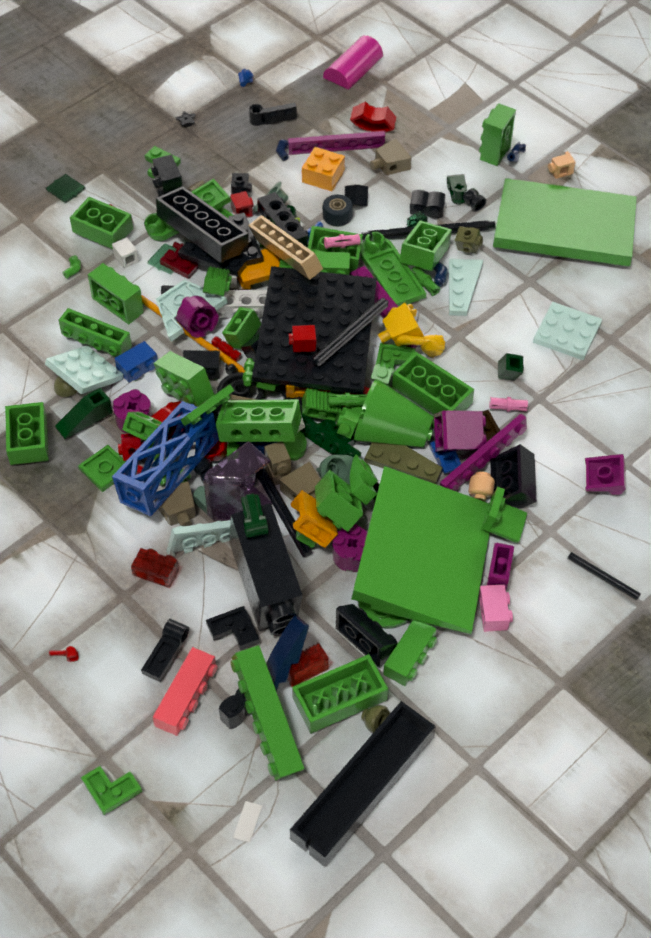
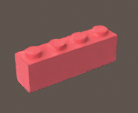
[153,647,217,736]

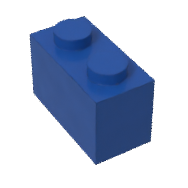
[114,341,158,383]

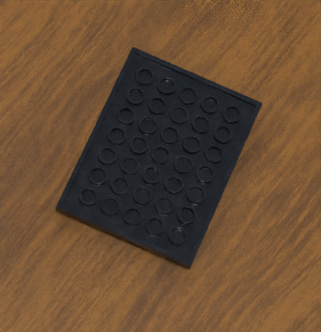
[252,266,377,394]

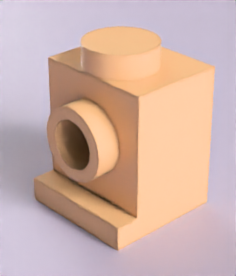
[548,151,576,179]

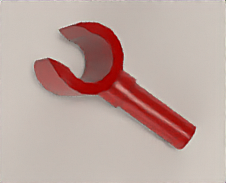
[49,646,79,662]

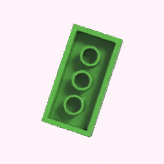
[392,352,474,414]

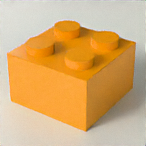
[302,147,345,192]

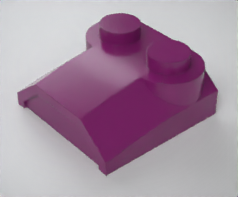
[585,454,626,495]

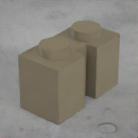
[264,442,291,485]

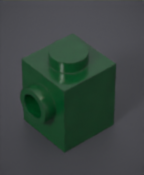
[498,353,524,381]

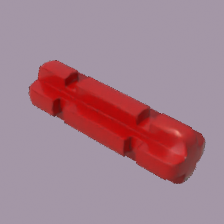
[211,336,242,362]

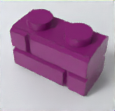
[487,543,514,591]

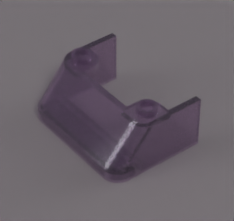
[203,441,272,521]

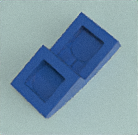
[429,441,461,474]

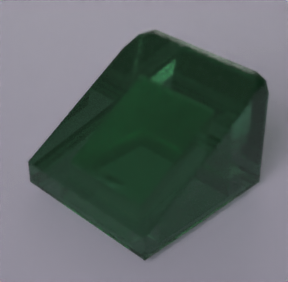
[407,211,428,227]

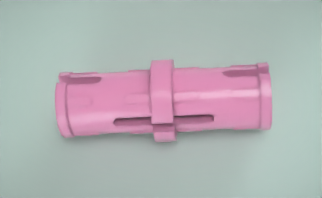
[324,234,360,249]
[489,397,528,412]

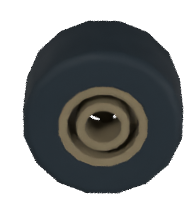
[322,194,353,227]

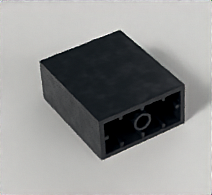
[229,503,303,635]

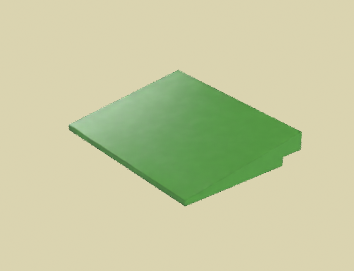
[493,178,637,267]
[351,466,490,634]

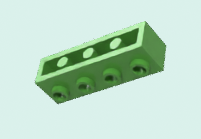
[58,308,132,356]

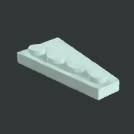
[449,259,483,316]
[166,520,230,558]

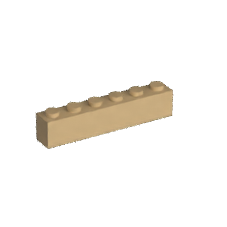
[248,215,323,280]

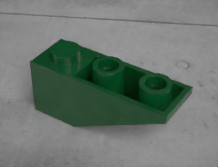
[55,388,113,439]

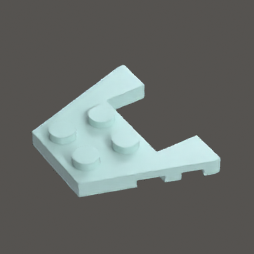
[156,279,228,342]

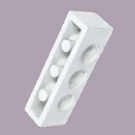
[216,290,267,318]

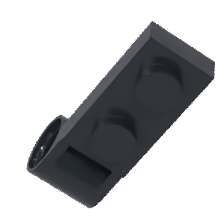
[249,103,297,126]
[141,618,190,682]

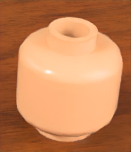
[468,472,495,501]

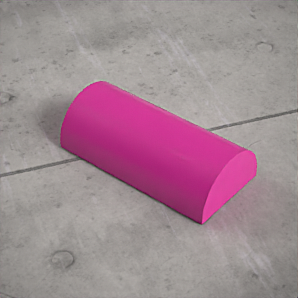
[323,35,383,90]

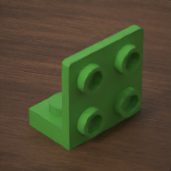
[481,487,527,543]

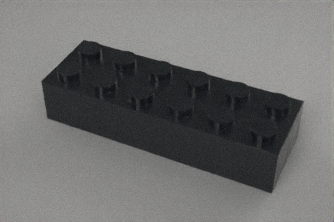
[156,186,249,263]

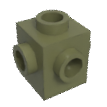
[454,227,483,253]

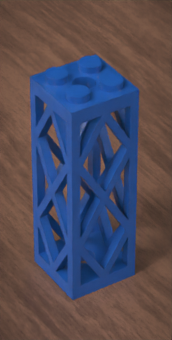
[112,401,219,516]

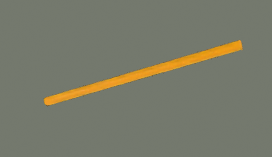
[141,295,245,373]

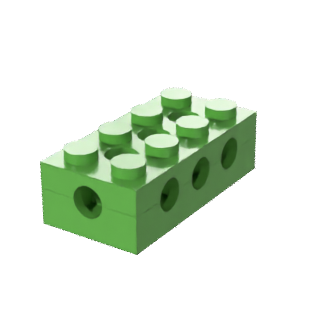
[216,399,302,442]

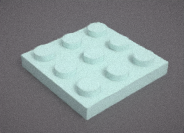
[533,302,602,360]
[45,346,124,394]

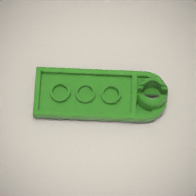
[144,179,231,241]
[360,232,426,307]

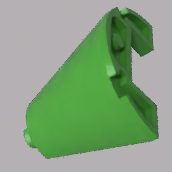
[354,379,434,447]

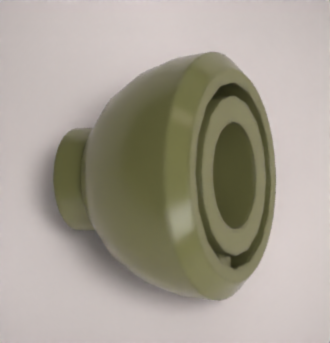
[54,376,78,397]
[361,705,390,734]

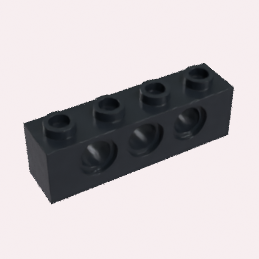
[257,192,309,247]

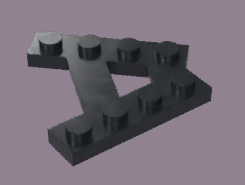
[178,213,264,277]

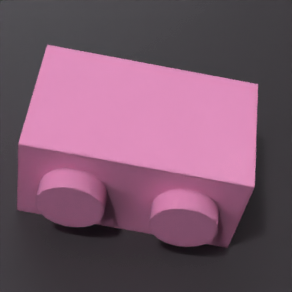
[478,585,513,632]

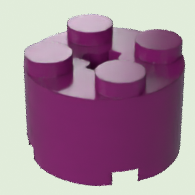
[176,296,219,338]
[113,389,153,433]
[332,524,368,572]

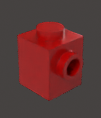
[230,191,254,218]
[289,325,316,352]

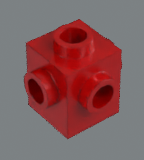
[118,433,144,461]

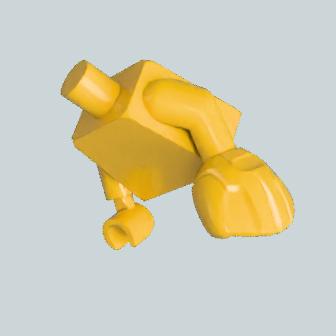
[378,303,445,357]

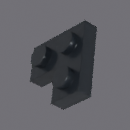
[206,606,260,650]

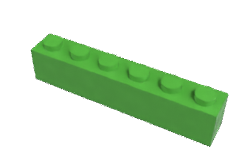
[230,645,305,781]

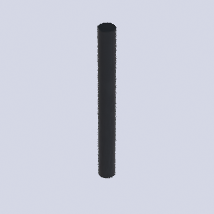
[567,552,641,600]

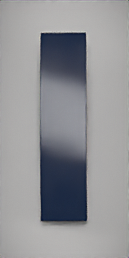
[266,616,309,692]

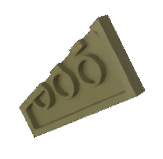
[364,442,442,484]

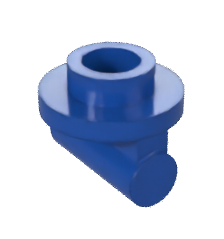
[238,68,254,87]

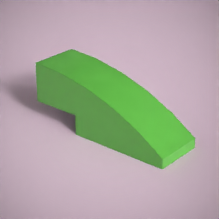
[350,454,378,505]

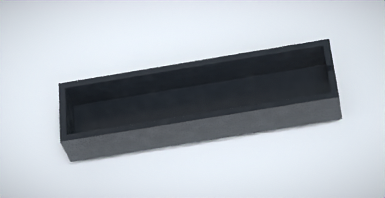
[290,701,436,867]

